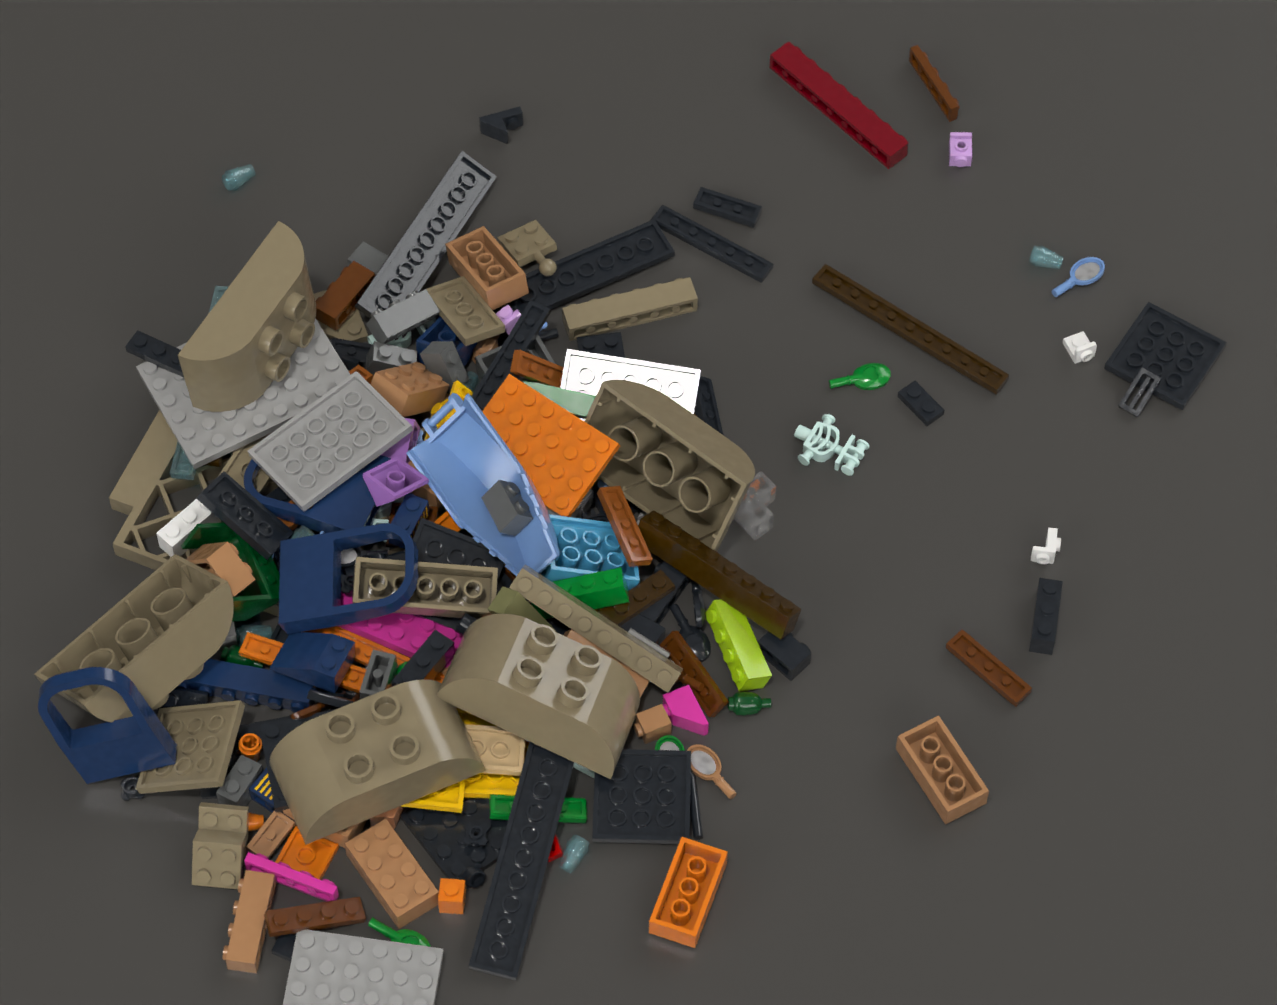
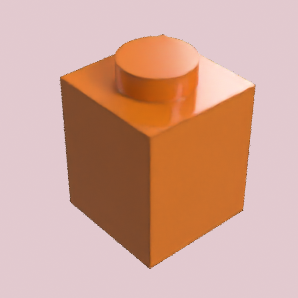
[438,878,466,914]

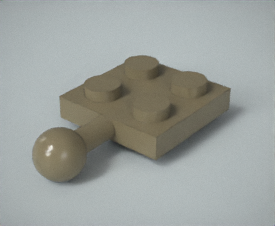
[498,220,557,276]

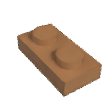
[246,810,296,859]

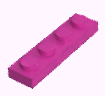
[244,852,339,902]

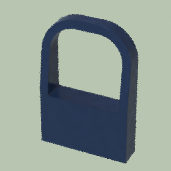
[244,455,391,533]
[279,523,418,634]
[38,667,177,784]

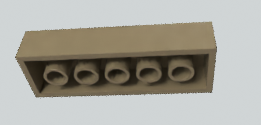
[352,557,498,619]

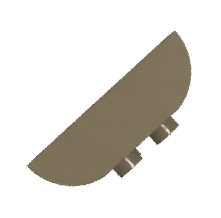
[178,221,316,412]
[584,379,755,551]
[34,554,234,722]
[436,614,640,779]
[270,680,486,845]

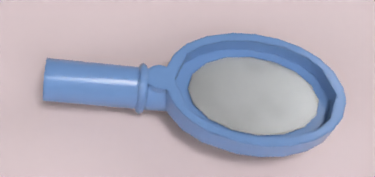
[1052,257,1105,297]

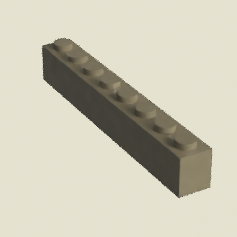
[509,564,683,693]

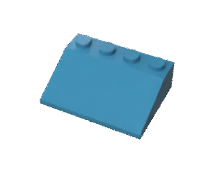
[541,514,640,591]

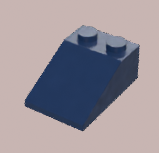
[416,316,478,366]
[270,632,355,694]

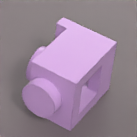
[949,132,972,167]
[496,305,521,335]

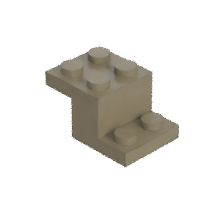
[192,802,249,889]

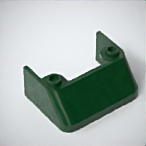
[181,523,280,621]

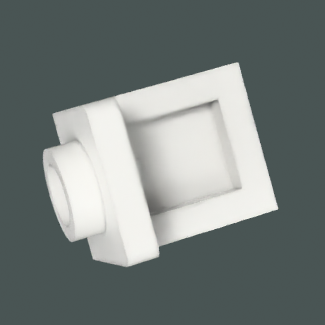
[1031,528,1061,564]

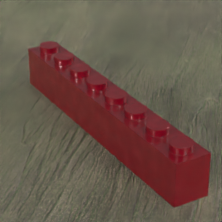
[769,41,909,169]

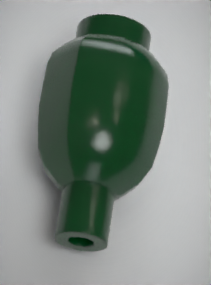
[220,645,264,668]
[728,692,771,715]

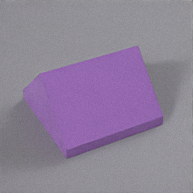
[363,456,429,507]

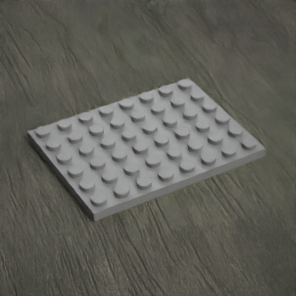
[136,318,350,470]

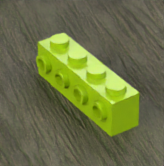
[705,599,772,691]

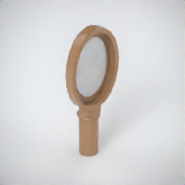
[687,744,737,799]

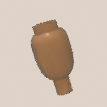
[472,334,500,364]

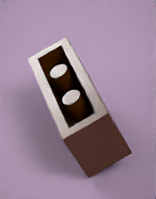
[315,261,375,331]

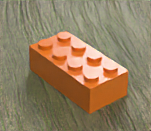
[649,837,728,948]

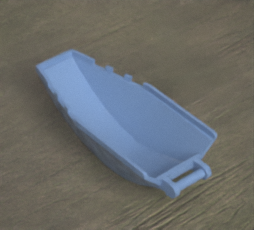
[406,393,560,576]

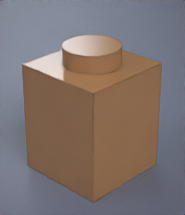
[633,704,672,744]

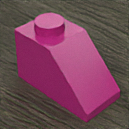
[662,685,709,736]

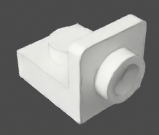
[1063,331,1097,364]

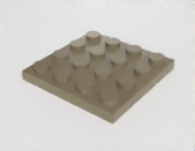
[136,700,245,794]

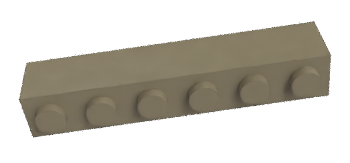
[562,277,698,341]

